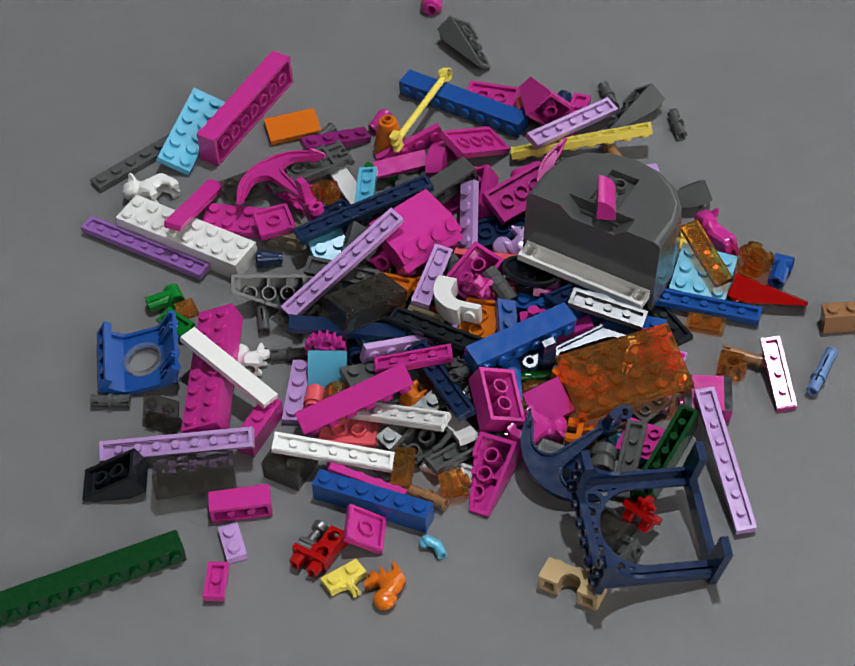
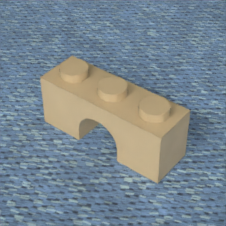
[538,557,607,611]

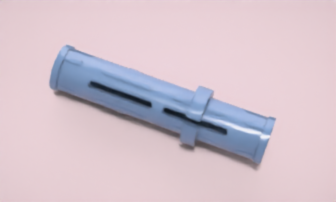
[806,347,838,396]

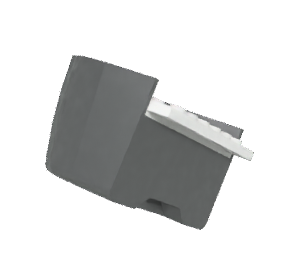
[517,153,682,310]

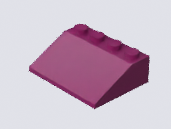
[367,189,462,271]

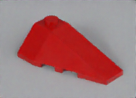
[727,272,809,306]

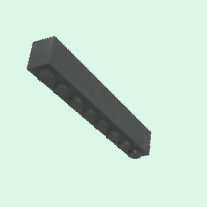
[344,156,479,235]

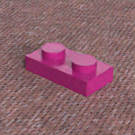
[202,561,230,602]

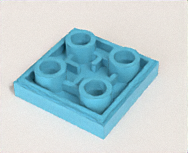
[308,350,347,390]

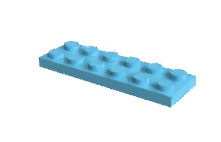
[156,88,225,176]

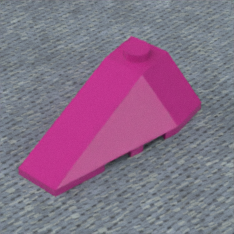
[469,431,521,517]

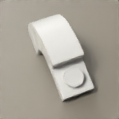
[433,275,483,325]

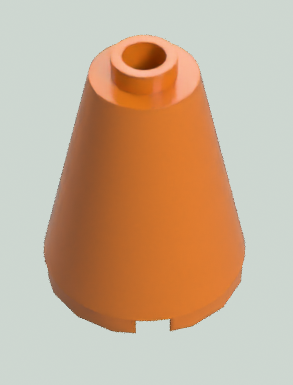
[373,115,405,158]

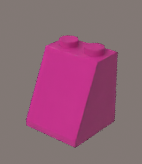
[519,76,575,126]

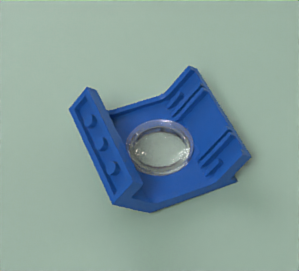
[97,310,181,396]

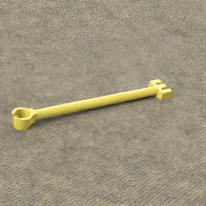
[389,67,452,152]

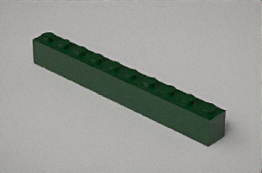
[0,529,187,626]

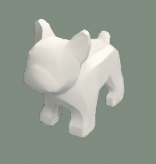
[122,173,180,203]

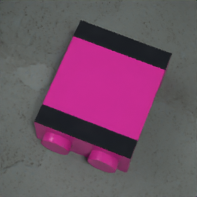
[678,374,733,421]

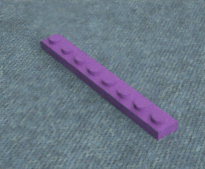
[81,215,211,280]

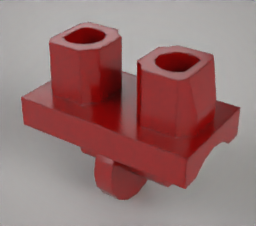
[622,495,663,533]

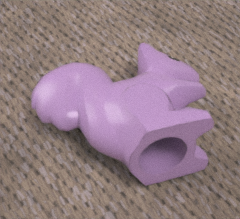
[492,225,524,255]

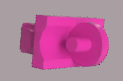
[459,272,494,300]

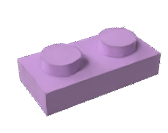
[218,522,248,564]

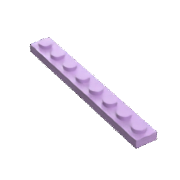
[280,208,405,316]
[694,387,757,535]
[99,426,255,462]

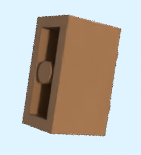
[820,301,855,333]

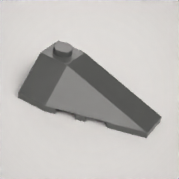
[437,16,491,70]
[231,274,307,312]
[373,426,454,482]

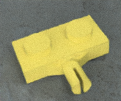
[320,559,367,598]

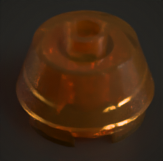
[737,241,775,278]

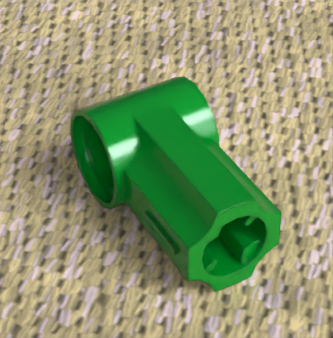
[145,283,185,312]

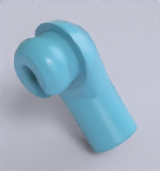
[419,535,447,559]

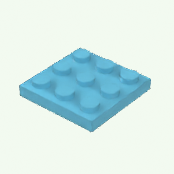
[669,242,738,300]

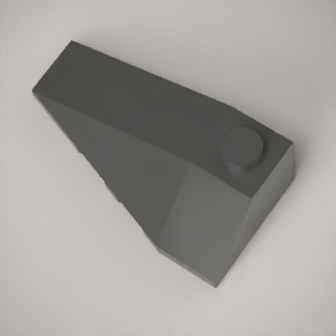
[603,83,665,130]
[677,179,713,209]

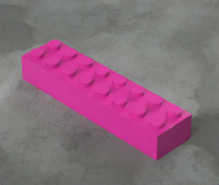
[196,51,293,166]
[181,303,243,433]

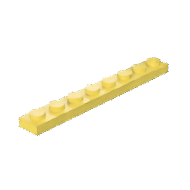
[511,122,653,160]

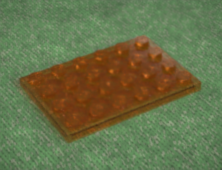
[555,322,694,423]

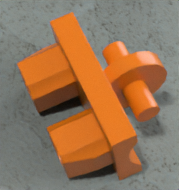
[564,413,598,446]

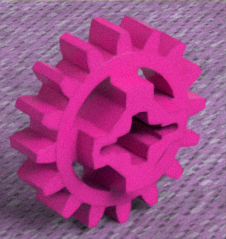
[304,330,347,355]

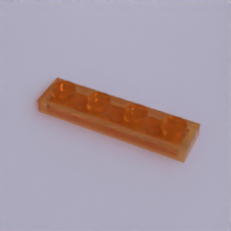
[681,220,733,288]

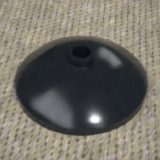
[502,255,558,289]

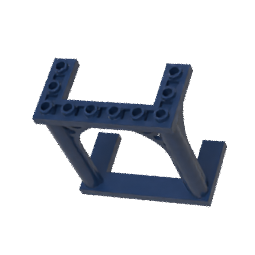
[566,441,734,595]

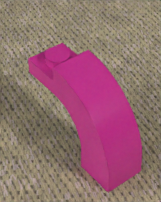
[425,142,457,179]

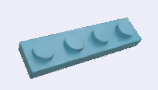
[354,167,378,220]

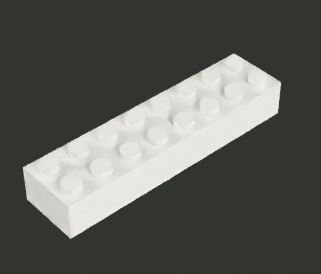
[115,195,257,278]

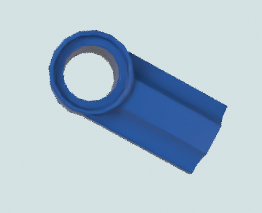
[768,253,795,289]

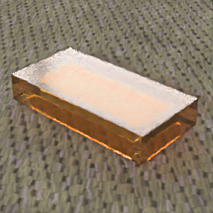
[390,447,417,489]

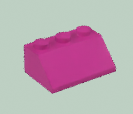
[446,241,505,302]
[469,367,525,432]

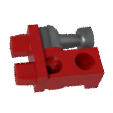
[289,520,349,578]

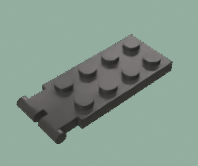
[265,140,355,195]

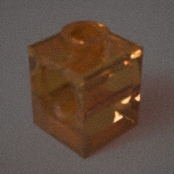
[310,180,341,205]
[717,350,748,381]
[438,468,471,499]

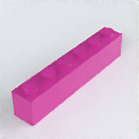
[295,362,414,437]

